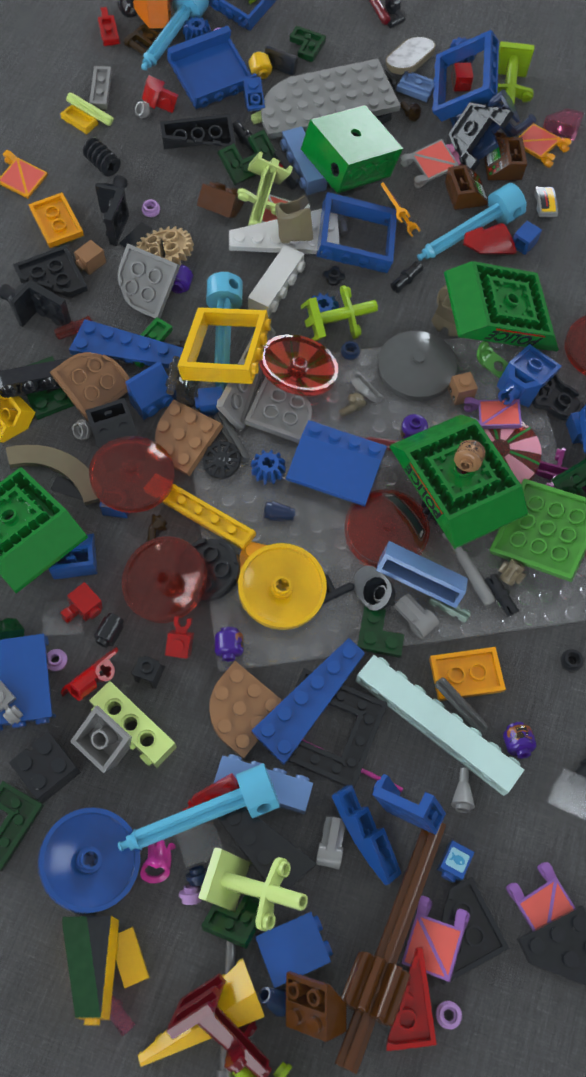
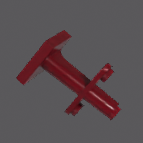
[166,973,272,1077]

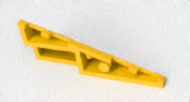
[0,396,36,443]
[138,958,265,1067]

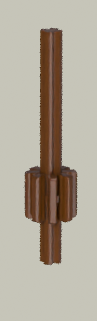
[335,823,446,1075]

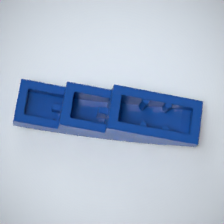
[331,785,402,885]

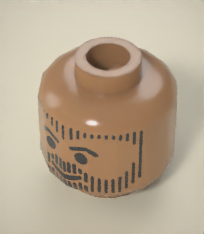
[454,440,486,472]

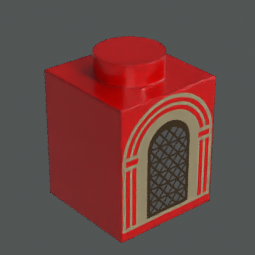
[451,63,474,91]

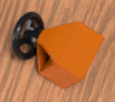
[117,0,171,28]

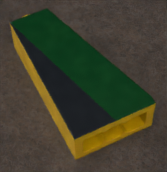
[62,916,119,1026]

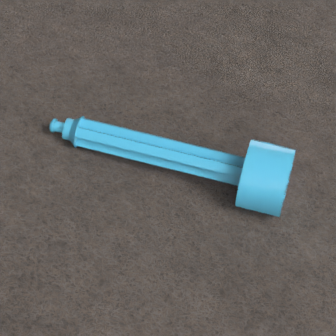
[141,0,209,71]
[417,183,526,261]
[206,272,243,391]
[118,763,280,851]

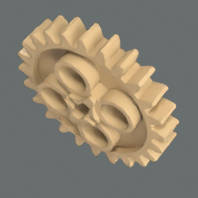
[136,226,194,265]

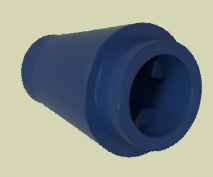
[263,500,295,521]
[258,987,286,1017]

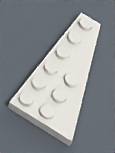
[229,209,340,254]

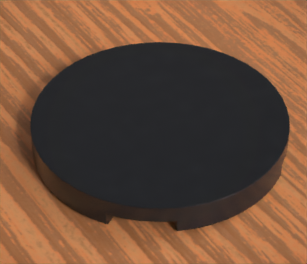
[177,538,240,602]

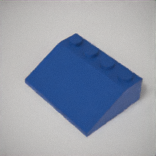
[286,420,387,507]

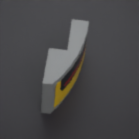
[534,187,558,217]

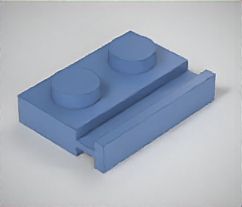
[396,71,434,103]

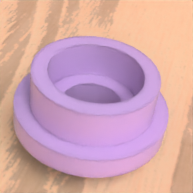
[142,199,160,217]
[47,649,68,672]
[179,884,202,905]
[436,1001,462,1029]

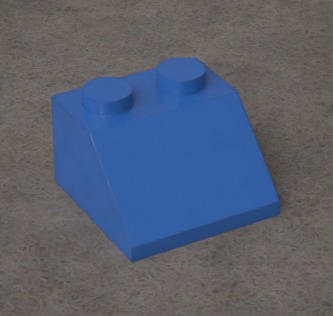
[125,361,177,420]

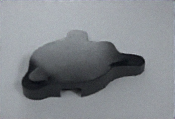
[532,374,585,420]

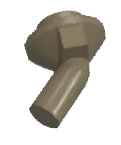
[339,393,367,417]

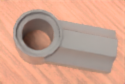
[394,593,439,639]
[316,816,345,870]

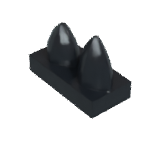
[265,46,298,76]

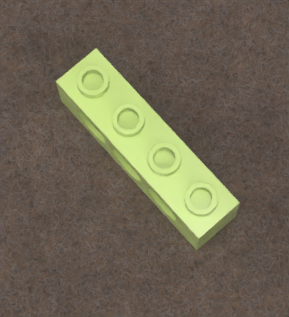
[89,681,177,768]

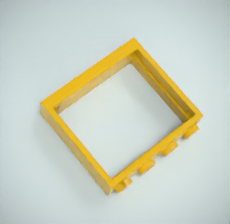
[177,308,271,384]

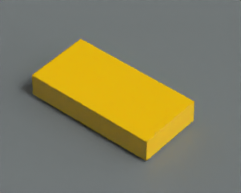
[60,104,98,134]
[116,927,150,988]

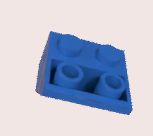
[49,533,98,580]

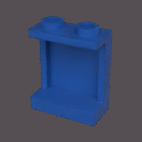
[372,774,446,835]
[255,912,333,988]

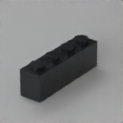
[160,114,236,150]

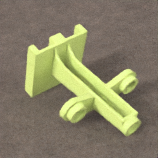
[237,152,293,226]
[198,848,308,931]

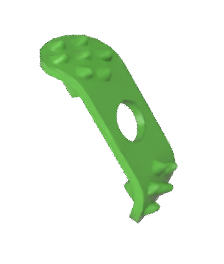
[476,341,508,379]

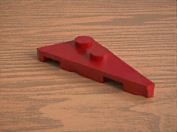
[386,947,437,1051]

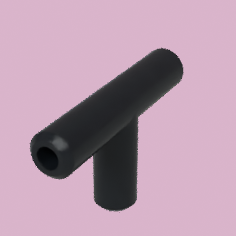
[322,574,354,605]

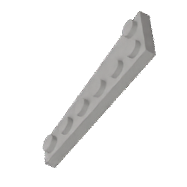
[216,325,276,430]

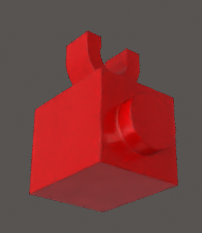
[60,582,103,624]
[165,616,194,659]

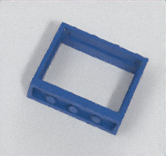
[209,0,276,31]
[432,30,499,122]
[316,192,397,273]

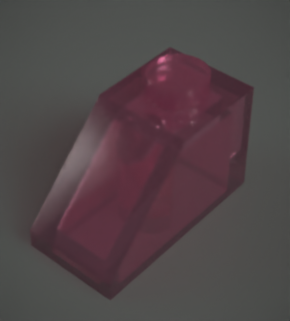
[543,108,584,140]

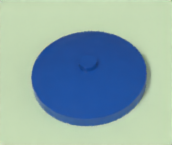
[38,808,140,914]

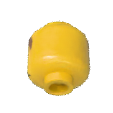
[248,52,272,80]

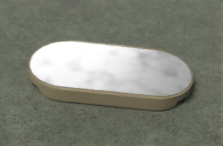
[386,37,436,75]

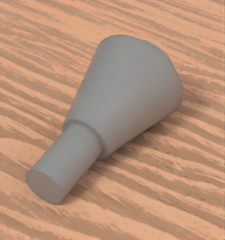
[451,767,475,813]

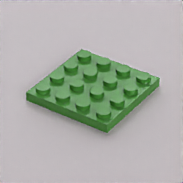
[489,479,586,582]

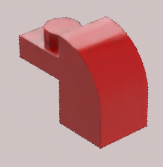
[142,75,179,114]

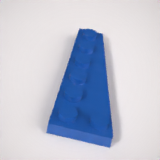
[69,319,183,370]
[251,638,365,766]

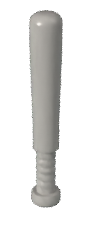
[442,533,495,606]

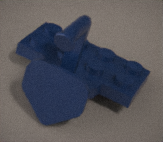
[450,89,537,160]

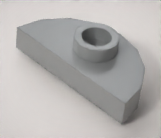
[351,372,383,403]

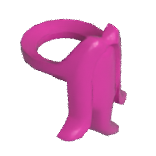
[140,840,176,884]

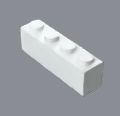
[248,245,306,318]

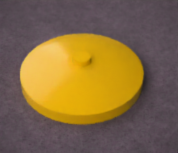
[238,543,327,630]

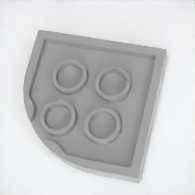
[118,243,180,318]
[245,374,312,443]

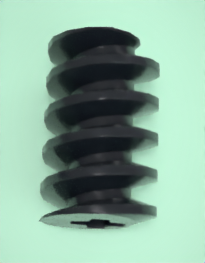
[83,137,121,176]

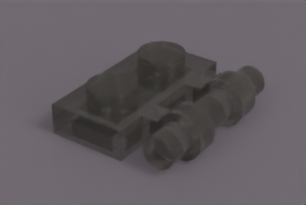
[165,356,199,408]

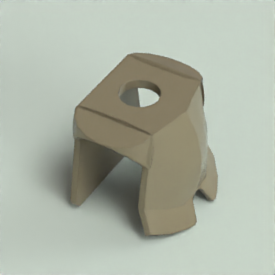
[275,195,313,244]
[431,285,458,336]

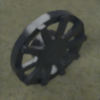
[202,441,241,479]

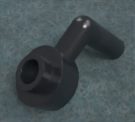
[385,0,405,28]

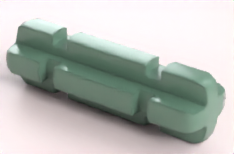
[429,597,471,623]

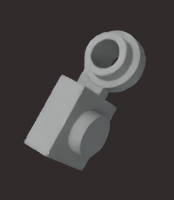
[0,681,23,725]

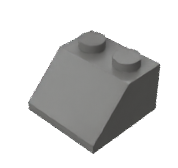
[70,705,132,773]

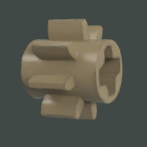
[498,559,527,586]

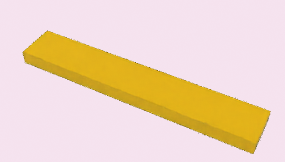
[143,474,256,551]

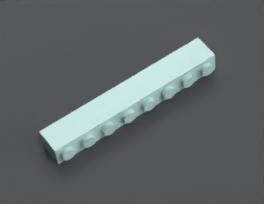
[356,655,524,796]

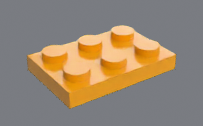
[28,192,84,248]
[429,647,506,701]

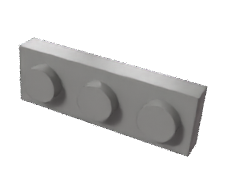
[89,66,112,109]

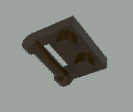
[124,24,159,55]

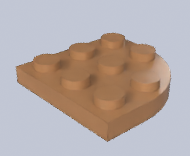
[50,352,130,422]
[155,399,223,477]
[209,661,283,759]

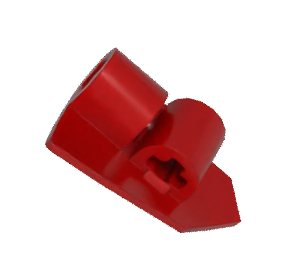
[463,223,516,254]
[61,647,119,701]

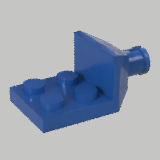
[496,344,562,408]

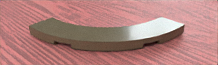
[5,445,103,506]

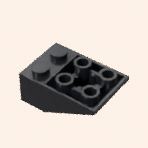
[85,398,146,473]

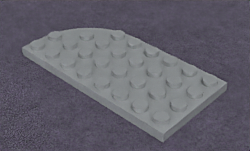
[261,59,401,139]

